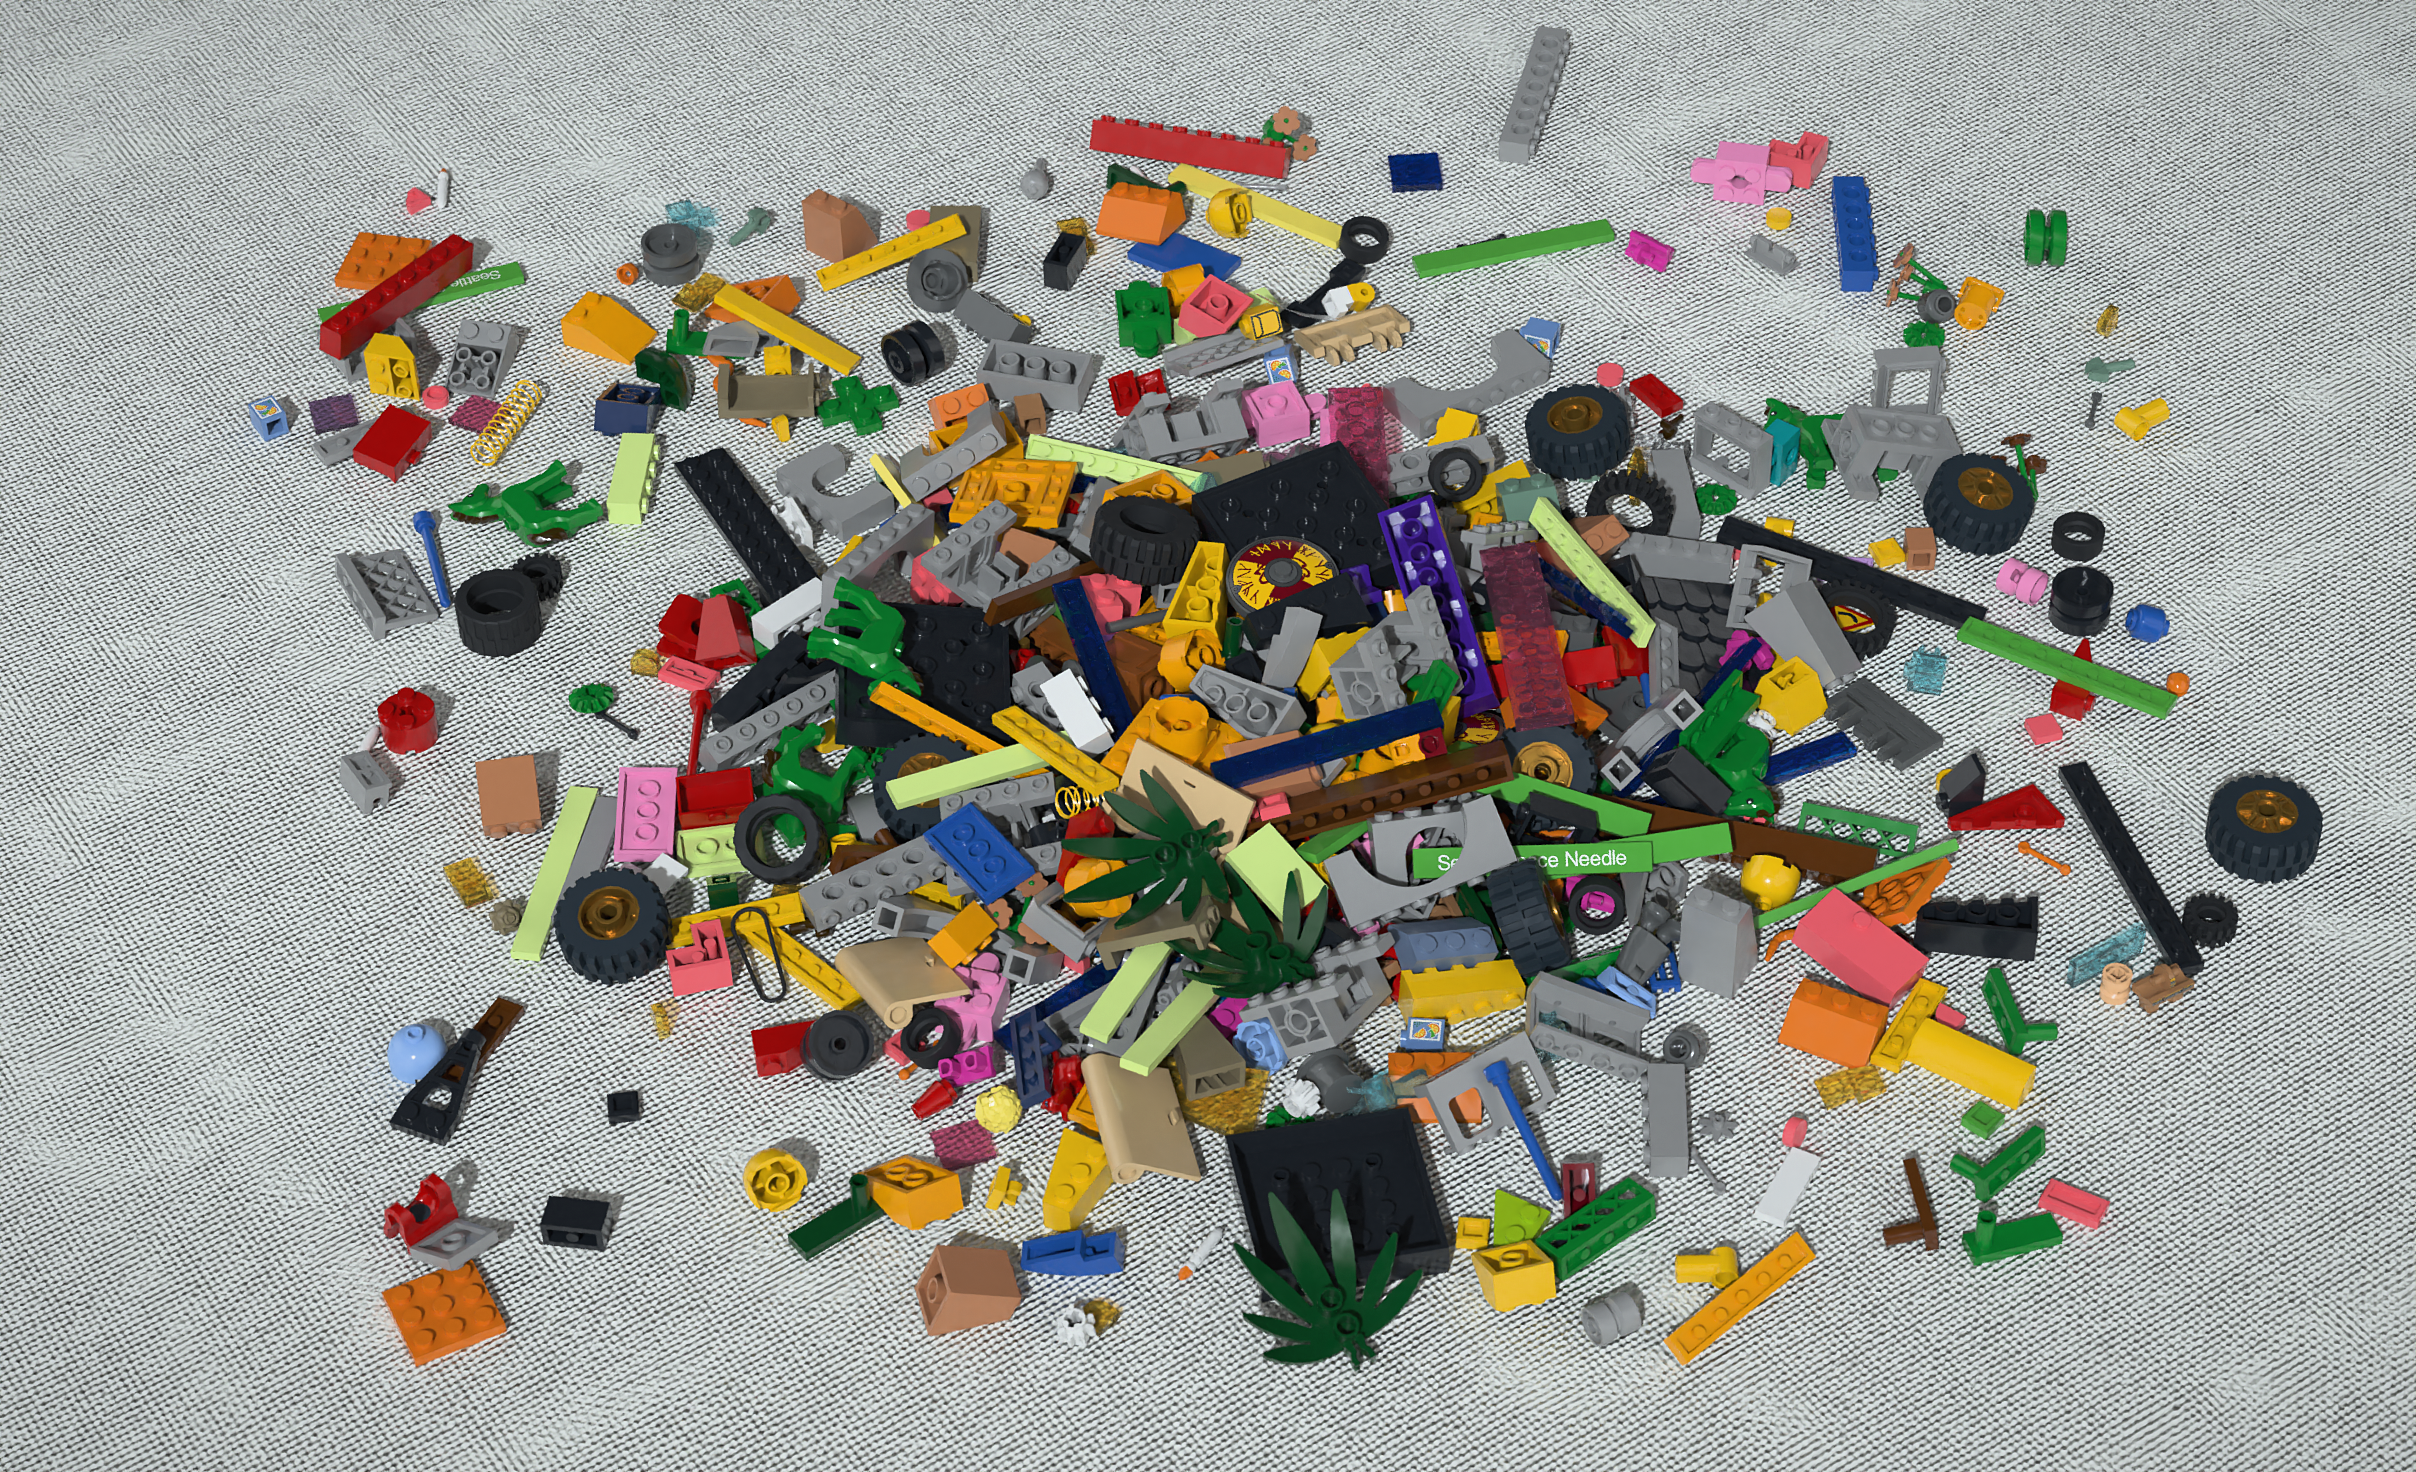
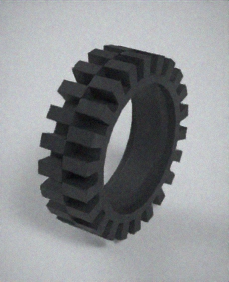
[1585,469,1674,550]
[1817,579,1896,660]

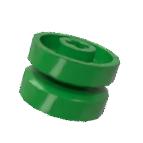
[2023,209,2067,267]

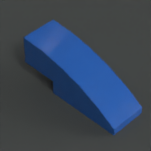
[1021,1230,1125,1276]

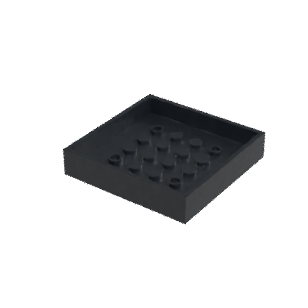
[1191,440,1398,589]
[835,600,1011,749]
[1225,1107,1449,1302]

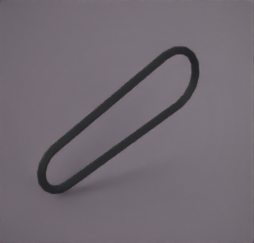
[730,907,787,1003]

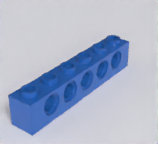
[1831,176,1878,292]

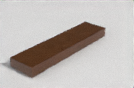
[442,997,525,1083]

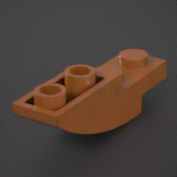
[1027,615,1084,672]

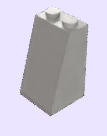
[1744,580,1863,691]
[1678,884,1758,1000]

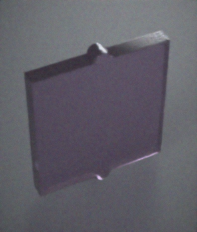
[308,394,359,434]

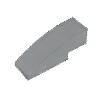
[702,320,780,358]
[1261,607,1323,691]

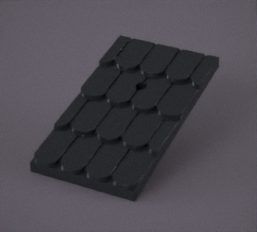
[1640,577,1772,713]

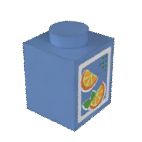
[1519,317,1560,359]
[1263,344,1299,385]
[248,395,289,441]
[1400,1017,1445,1053]

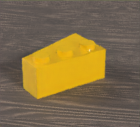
[1427,407,1481,490]
[1451,459,1530,530]
[1042,1127,1114,1234]

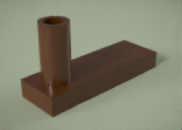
[828,828,900,875]
[1882,1158,1939,1251]

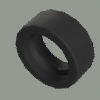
[1339,216,1389,265]
[1428,447,1483,502]
[2051,512,2105,562]
[1568,875,1625,936]
[900,1008,961,1069]

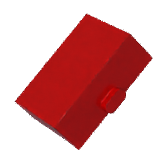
[353,404,432,483]
[675,767,755,830]

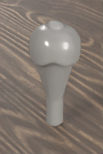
[1020,158,1049,200]

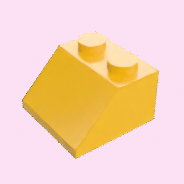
[1471,1240,1556,1312]

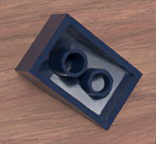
[594,382,662,436]

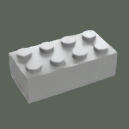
[976,339,1094,412]

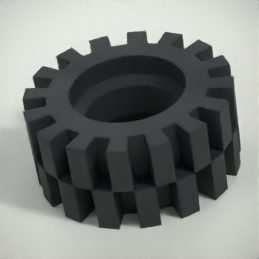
[512,552,563,601]
[2182,893,2239,948]

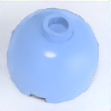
[1232,1017,1290,1078]
[387,1024,449,1084]

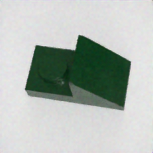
[706,873,739,911]

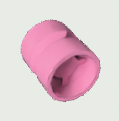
[1996,557,2048,606]

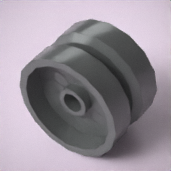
[640,223,700,286]

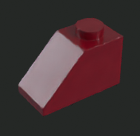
[1560,1160,1595,1227]

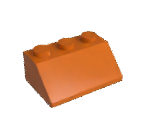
[1096,182,1186,246]
[1778,977,1889,1073]
[1388,1052,1482,1123]

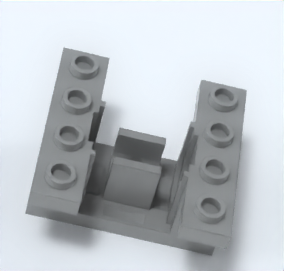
[1112,377,1249,467]
[1821,404,1961,506]
[920,499,1080,641]
[1438,507,1538,587]
[1329,585,1464,742]
[939,772,1063,913]
[1239,932,1395,1059]

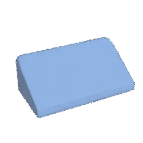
[1597,966,1656,1019]

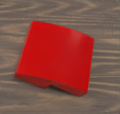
[1107,368,1172,416]
[1601,626,1649,683]

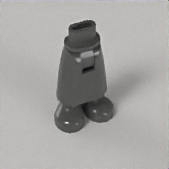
[1606,901,1681,1002]

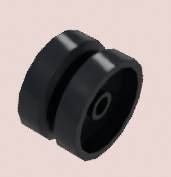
[881,319,945,387]
[2048,567,2114,637]
[800,1010,874,1083]

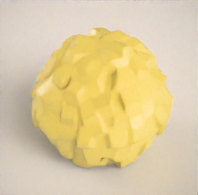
[975,1084,1022,1134]

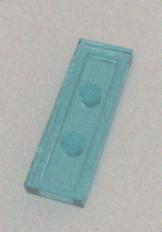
[2066,926,2146,989]

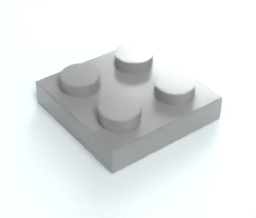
[409,1218,499,1271]

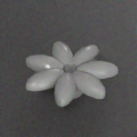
[1698,1110,1738,1142]

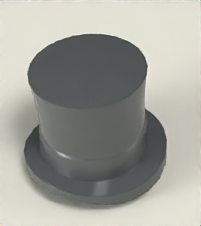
[1296,1047,1365,1113]

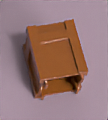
[1084,630,1175,722]

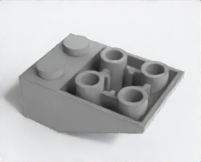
[444,319,520,399]

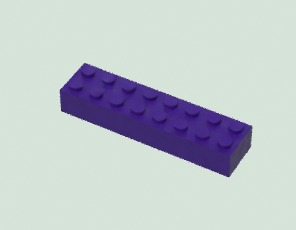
[1377,494,1500,720]

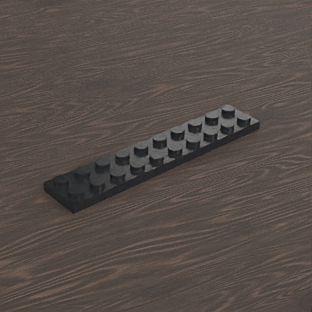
[674,447,822,605]

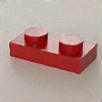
[1629,373,1683,418]

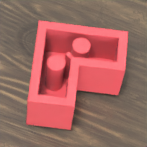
[1768,131,1829,189]
[910,544,964,607]
[1077,574,1142,636]
[666,919,733,997]

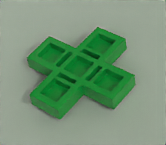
[815,375,899,437]

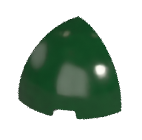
[635,347,692,412]

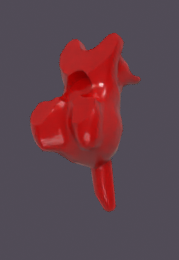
[1040,1050,1085,1122]

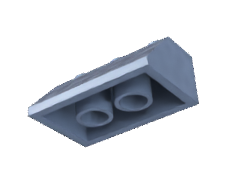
[1387,917,1498,974]

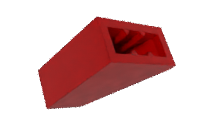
[695,594,757,671]

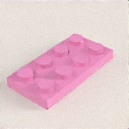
[614,767,678,862]

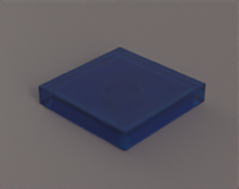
[1388,152,1443,193]

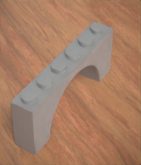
[1383,328,1550,440]
[820,503,935,633]
[1322,794,1518,932]
[871,894,1064,986]

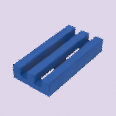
[1648,941,1681,994]

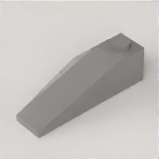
[1189,664,1307,740]
[1620,862,1690,935]

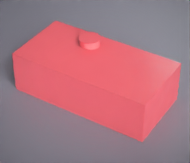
[1791,888,1930,1011]

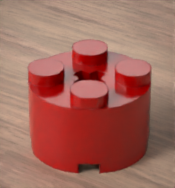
[377,687,439,755]

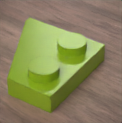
[1493,1189,1551,1248]

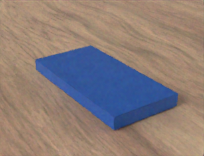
[1127,232,1241,282]
[923,802,1035,906]

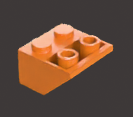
[927,383,989,430]

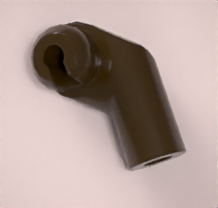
[788,917,832,939]

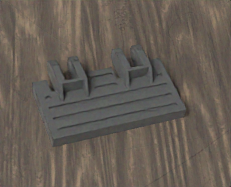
[1824,678,1944,772]

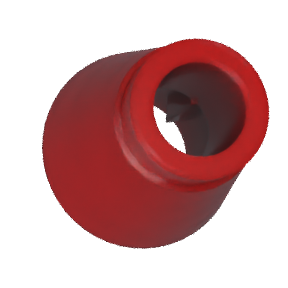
[911,1078,958,1121]

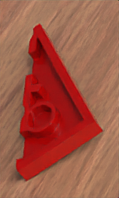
[1947,784,2065,831]

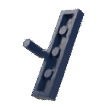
[1009,1005,1062,1110]

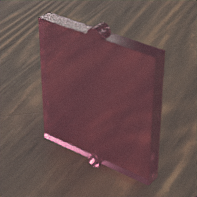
[448,395,511,437]
[930,1119,997,1171]

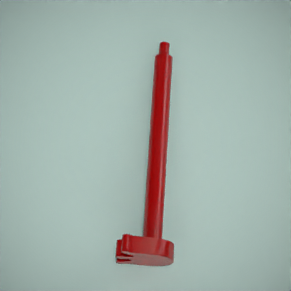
[686,690,715,776]

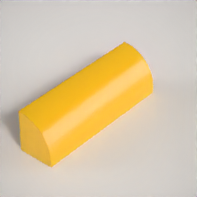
[1907,1017,2036,1110]

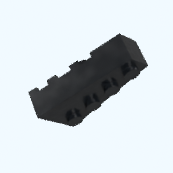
[1241,572,1374,651]
[711,630,817,733]
[1913,896,2038,962]

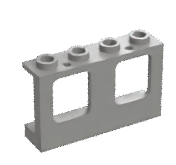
[1525,971,1650,1083]
[1413,1031,1557,1156]

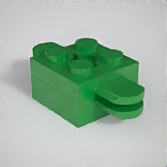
[1115,280,1172,358]

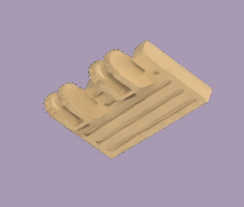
[1293,304,1410,367]

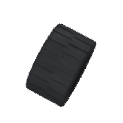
[454,569,543,657]
[733,793,828,887]

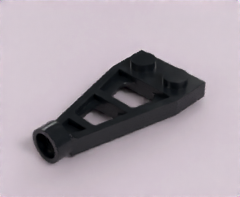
[389,1028,486,1146]

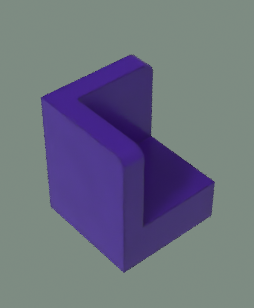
[1340,564,1383,605]

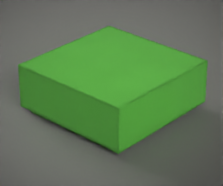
[1961,1101,2005,1140]

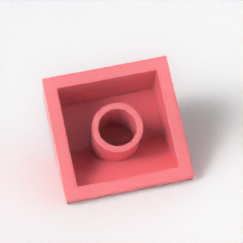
[1178,274,1254,338]

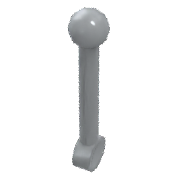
[1236,181,1287,191]
[1688,1146,1726,1196]

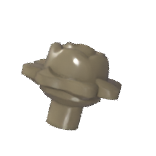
[489,899,523,935]

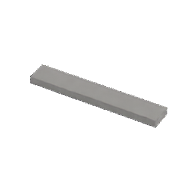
[551,796,617,925]

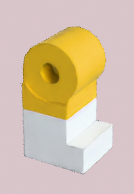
[1322,282,1375,319]

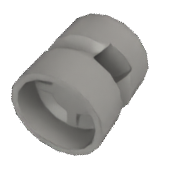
[1581,1291,1641,1347]

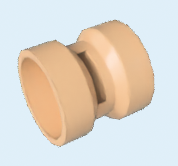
[2099,963,2133,1005]

